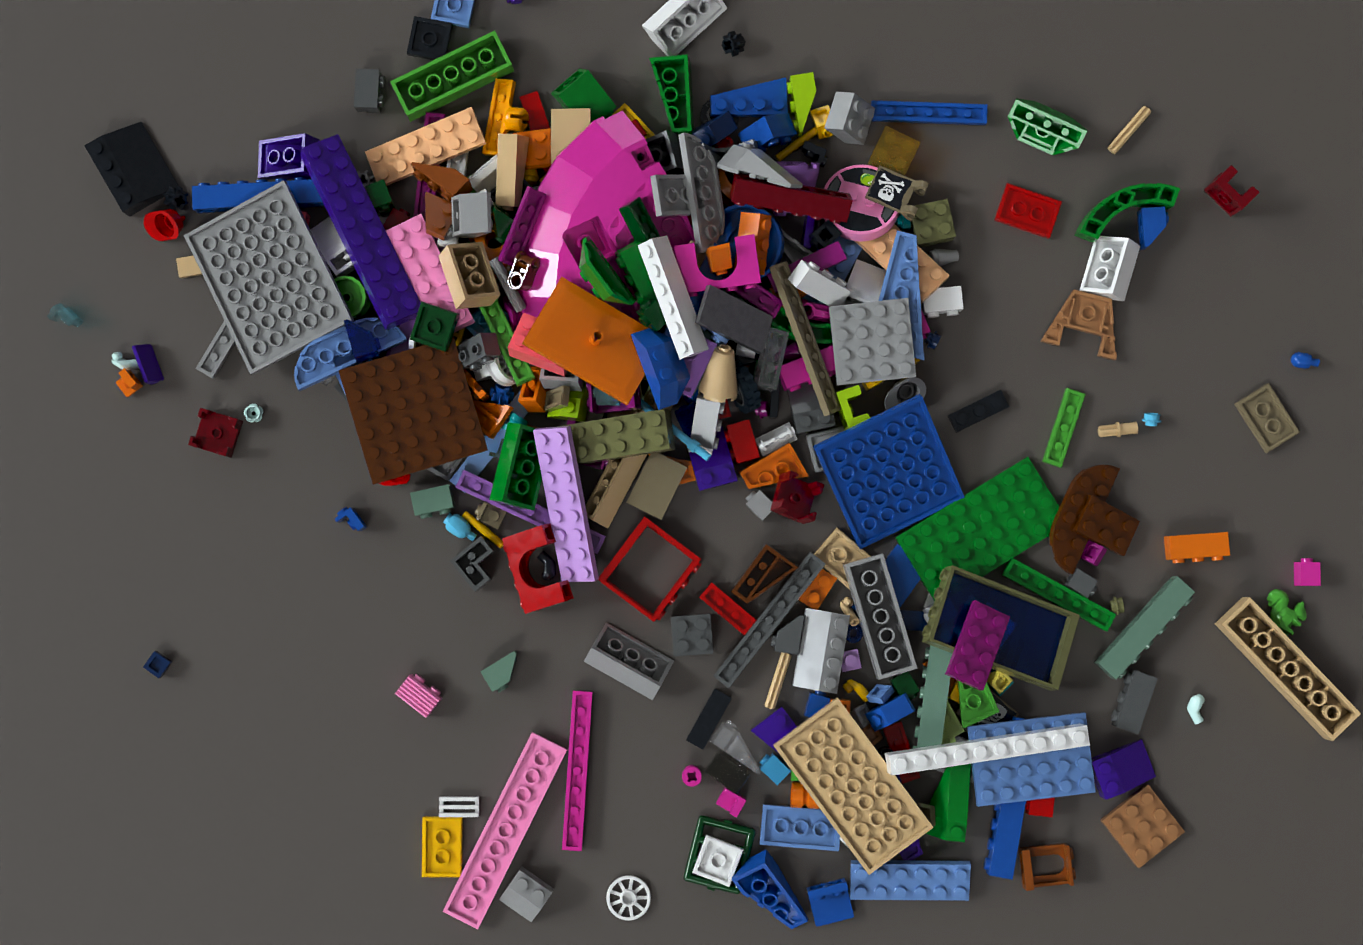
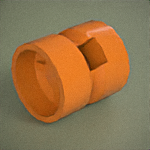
[790,781,819,809]

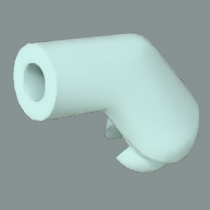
[1187,694,1205,724]

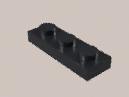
[948,390,1009,433]

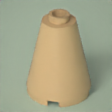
[698,344,738,403]

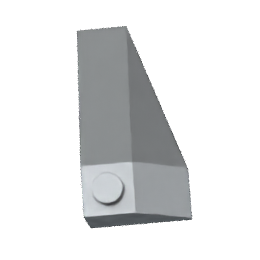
[717,142,803,188]

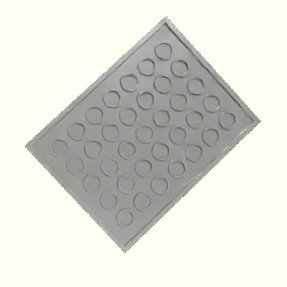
[184,180,354,375]

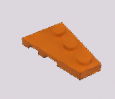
[739,442,809,489]

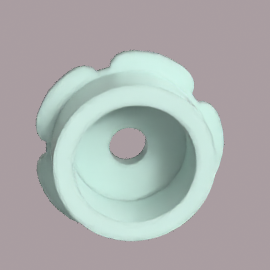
[244,404,263,423]

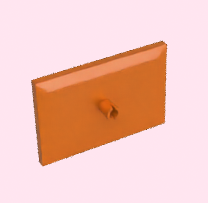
[522,277,648,405]

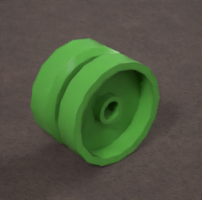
[334,276,373,321]

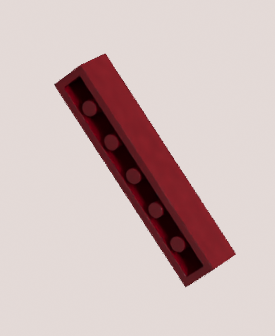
[730,173,853,223]

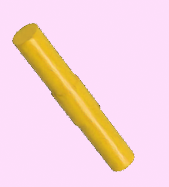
[775,127,817,161]
[461,511,503,549]

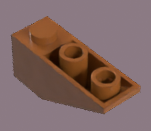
[411,162,473,202]

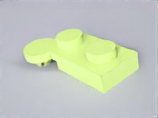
[942,700,965,744]

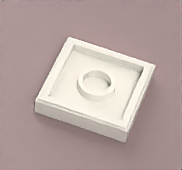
[692,834,744,887]

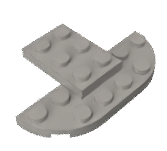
[650,133,725,254]

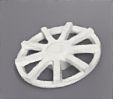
[606,875,651,921]

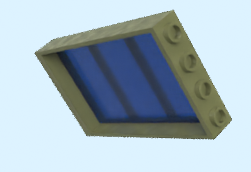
[922,565,1080,691]

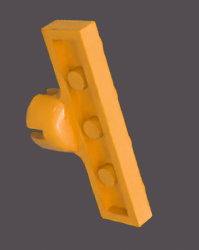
[482,78,529,156]

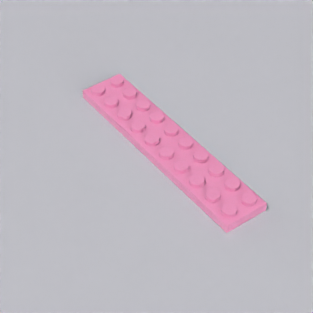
[443,732,567,929]

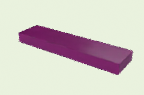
[498,186,546,266]
[767,241,847,294]

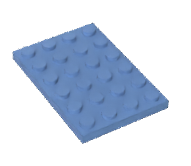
[967,712,1096,807]

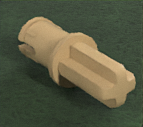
[1098,422,1138,437]

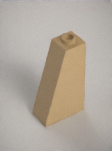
[495,133,529,211]

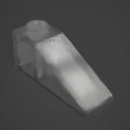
[709,720,761,775]

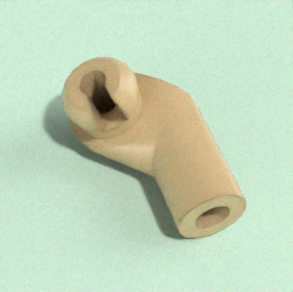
[840,597,860,626]

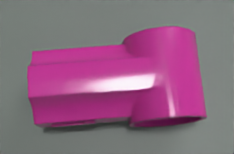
[801,299,830,323]

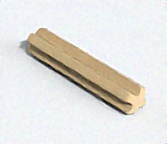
[1107,106,1151,154]
[765,652,791,709]

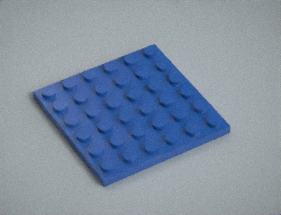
[813,394,965,549]

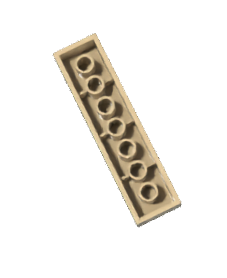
[1215,597,1361,741]

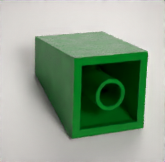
[551,68,617,122]

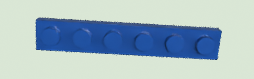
[871,100,987,125]

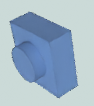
[866,684,895,704]

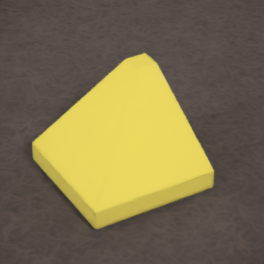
[987,670,1013,694]

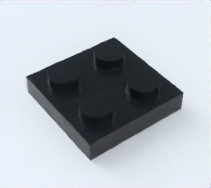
[407,16,453,60]

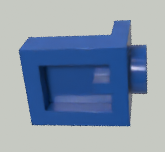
[335,507,367,531]

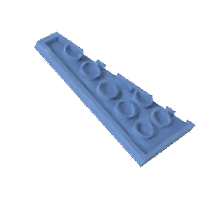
[878,230,924,361]

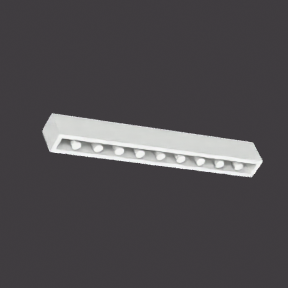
[885,723,1090,775]

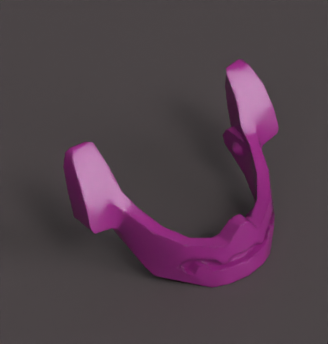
[503,296,522,332]

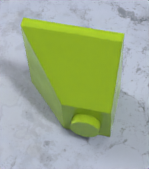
[547,382,589,422]

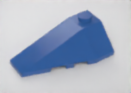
[732,849,808,929]

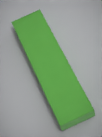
[1042,388,1086,468]

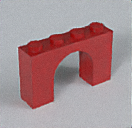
[502,523,574,614]

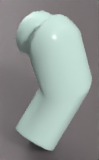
[111,352,139,369]

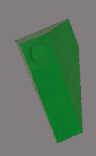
[925,764,971,842]

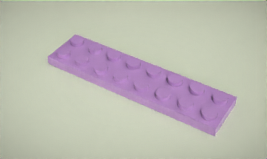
[533,426,599,582]

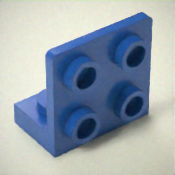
[806,878,854,927]

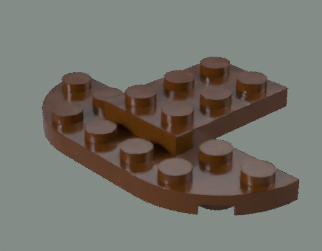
[1049,465,1140,574]

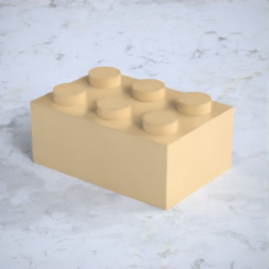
[439,242,500,309]

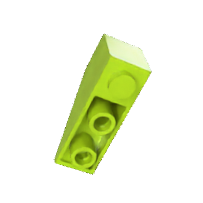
[786,72,816,137]

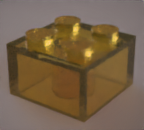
[867,126,921,176]

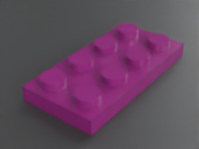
[945,600,1010,691]

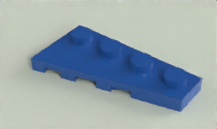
[710,77,788,117]

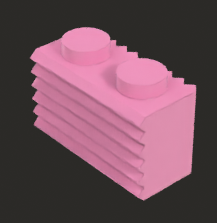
[395,674,442,718]

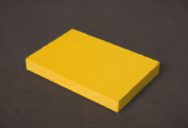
[422,816,463,877]

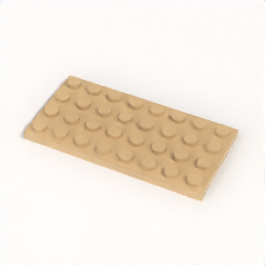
[773,697,933,875]

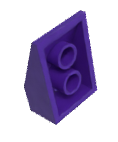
[258,133,320,179]
[687,426,738,492]
[1091,739,1156,800]

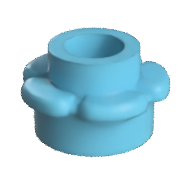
[1142,413,1162,426]

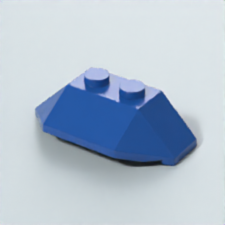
[631,328,690,410]

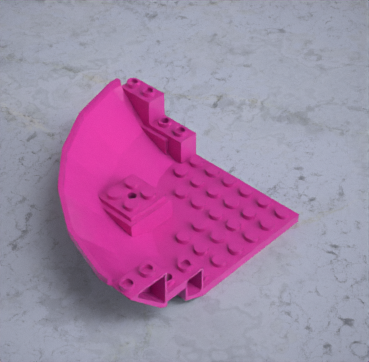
[517,110,695,341]

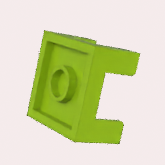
[836,385,870,430]

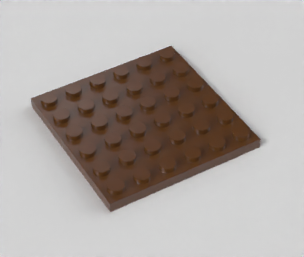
[338,337,488,485]

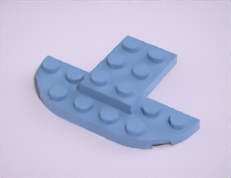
[294,318,407,395]

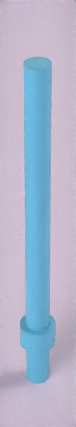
[641,399,711,461]

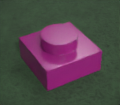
[1081,540,1107,566]

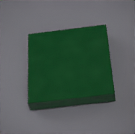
[410,301,460,352]

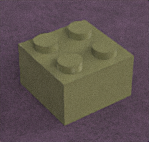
[910,199,956,248]

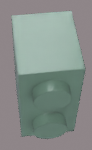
[410,484,456,519]

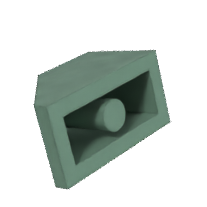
[480,650,518,692]

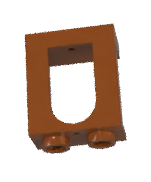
[1018,843,1076,891]

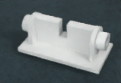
[755,422,797,456]

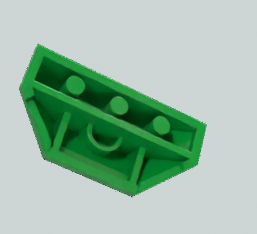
[1007,98,1088,155]
[579,235,637,305]

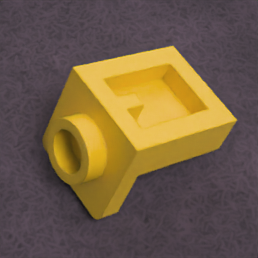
[810,105,833,139]

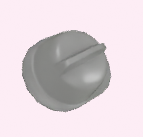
[884,377,926,410]

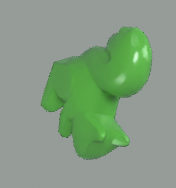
[1267,589,1307,636]

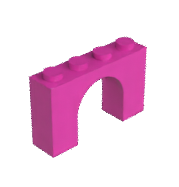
[674,234,761,297]

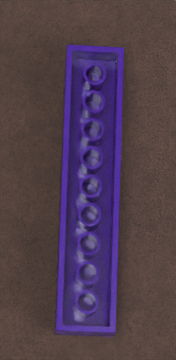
[301,134,421,331]

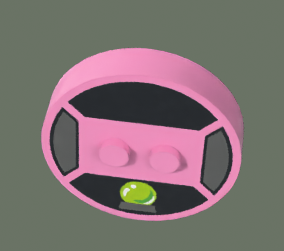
[824,165,899,241]

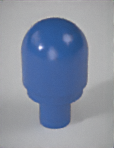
[1291,352,1320,369]

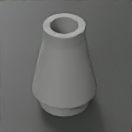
[928,249,959,267]

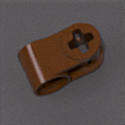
[508,251,540,291]

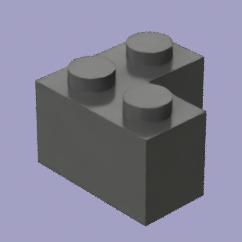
[450,536,496,592]

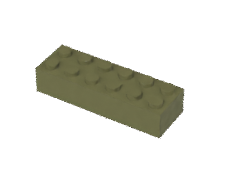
[557,409,676,465]

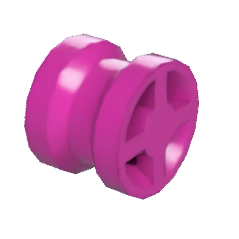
[682,765,702,787]

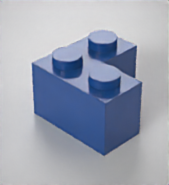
[738,113,797,152]

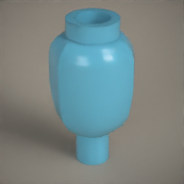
[443,513,477,542]

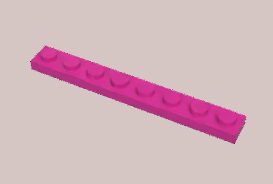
[562,690,593,851]

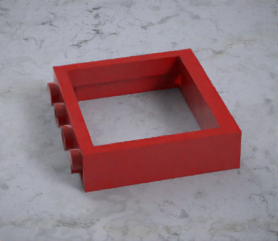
[598,516,702,622]

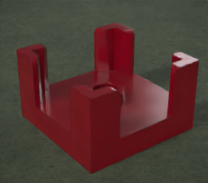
[1204,165,1260,217]
[188,408,243,458]
[770,471,824,524]

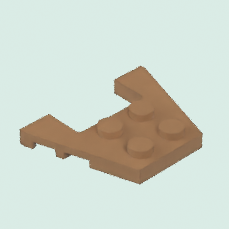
[1041,289,1117,361]

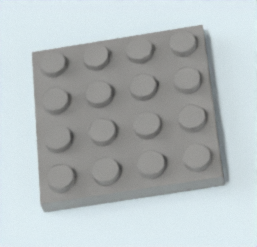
[829,298,916,385]

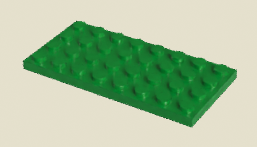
[895,457,1059,601]

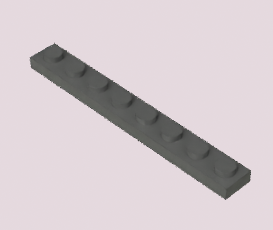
[714,552,826,688]

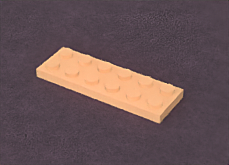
[365,107,487,186]
[855,224,950,304]

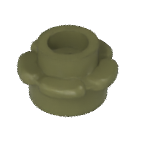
[1110,596,1124,616]

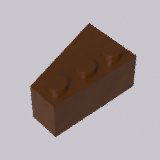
[731,544,798,604]

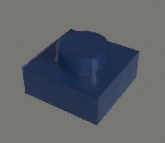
[143,651,172,678]

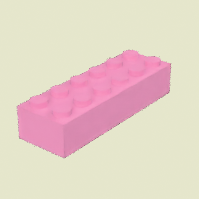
[386,214,475,333]

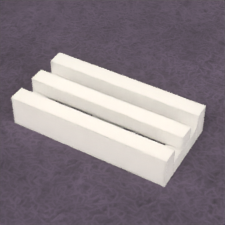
[439,796,479,817]

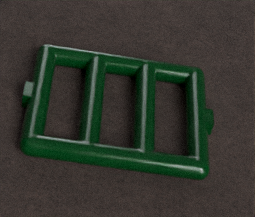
[683,815,756,894]

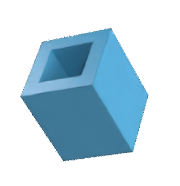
[759,753,791,786]

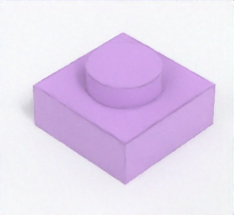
[841,649,862,672]

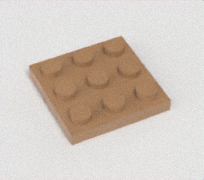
[1100,784,1185,868]

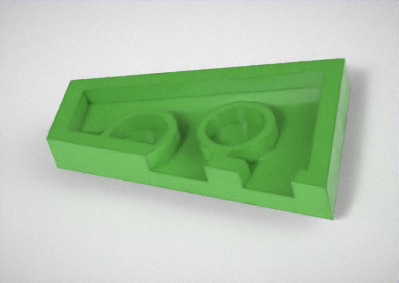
[957,680,999,728]

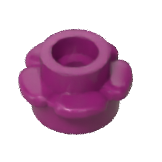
[755,401,769,419]

